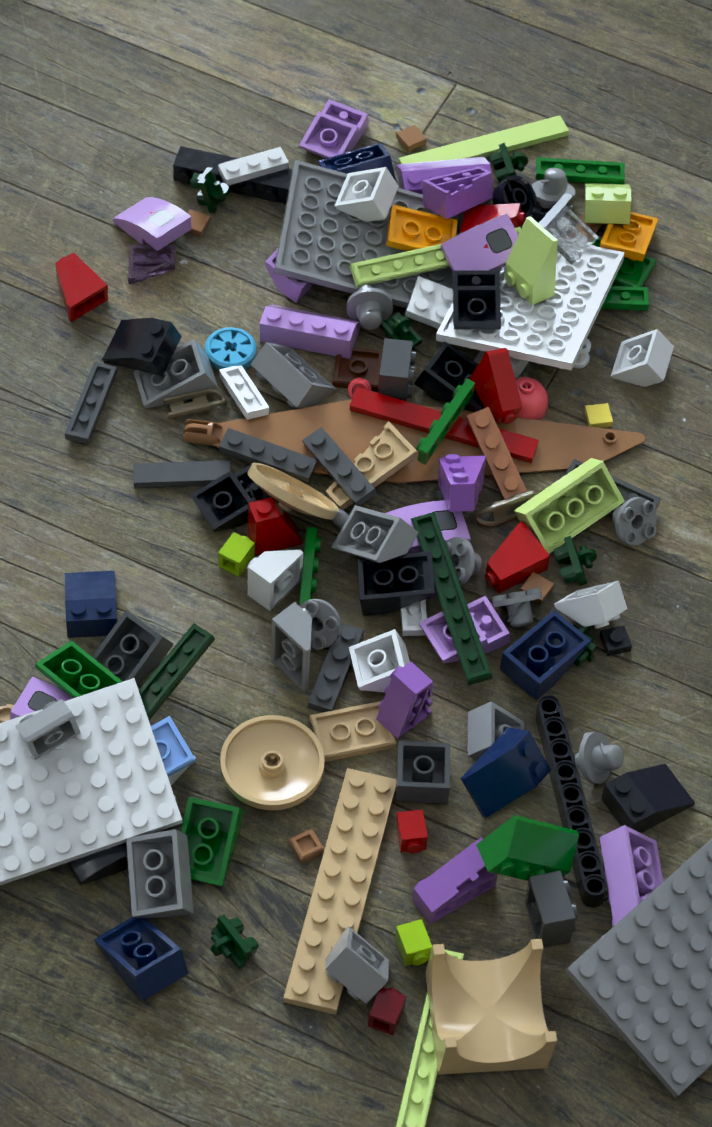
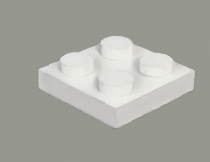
[404,276,453,329]

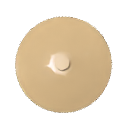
[247,463,339,520]
[220,715,324,810]

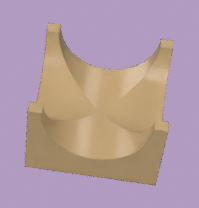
[425,939,557,1075]

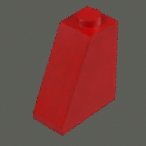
[460,203,526,234]
[55,252,108,322]
[470,348,522,424]
[248,497,302,556]
[485,521,550,594]

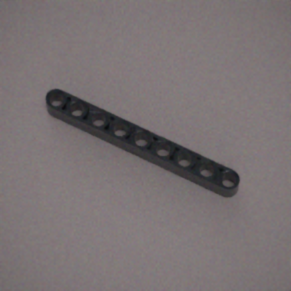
[536,695,607,908]

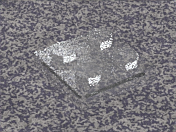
[544,206,599,265]

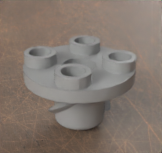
[532,168,575,208]
[346,285,393,330]
[612,497,657,546]
[445,537,482,586]
[492,588,542,628]
[300,599,341,650]
[575,732,624,784]

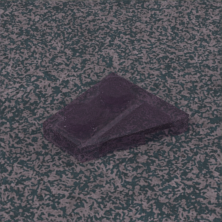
[128,245,176,284]

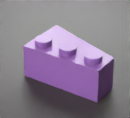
[422,166,493,219]
[438,454,486,512]
[376,662,433,739]
[412,837,498,925]

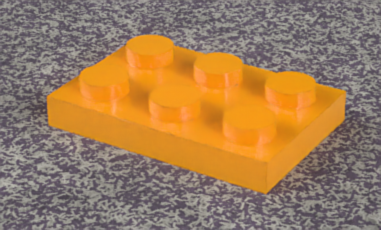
[386,204,458,251]
[600,212,658,262]

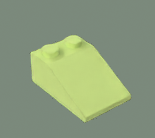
[585,183,631,224]
[504,216,558,305]

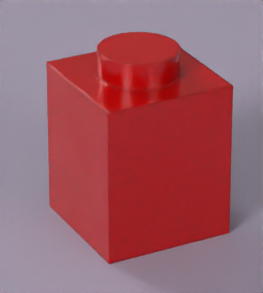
[396,809,428,853]

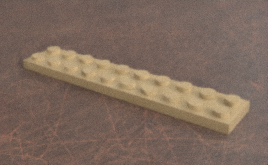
[283,768,396,1015]

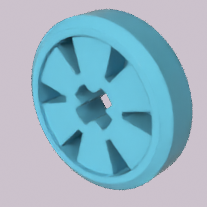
[205,327,256,371]

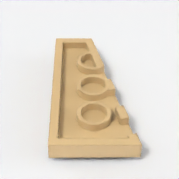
[326,421,418,510]

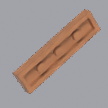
[466,407,527,500]

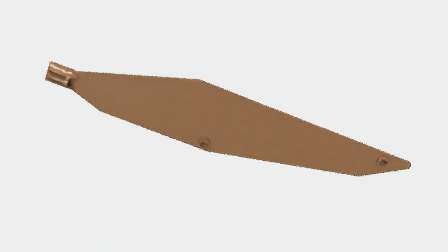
[182,399,645,484]

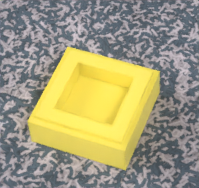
[584,403,613,428]

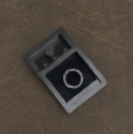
[453,270,501,329]
[190,464,279,532]
[67,843,128,885]

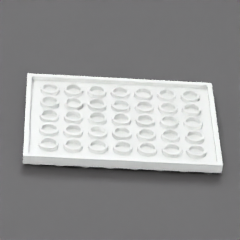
[436,238,624,371]
[0,678,183,885]

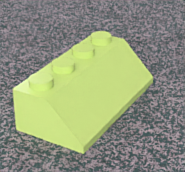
[514,458,625,554]

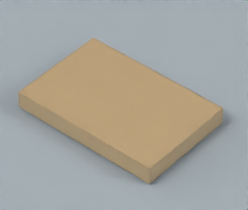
[309,701,397,762]

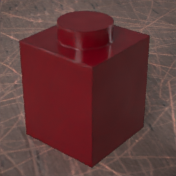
[368,987,406,1036]

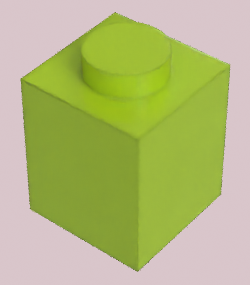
[218,532,255,577]
[395,919,432,966]

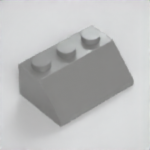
[251,342,336,409]
[332,505,419,563]
[271,602,312,693]
[126,829,194,918]

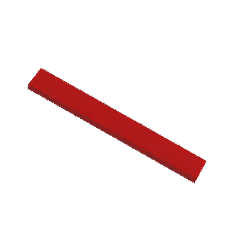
[349,387,539,463]

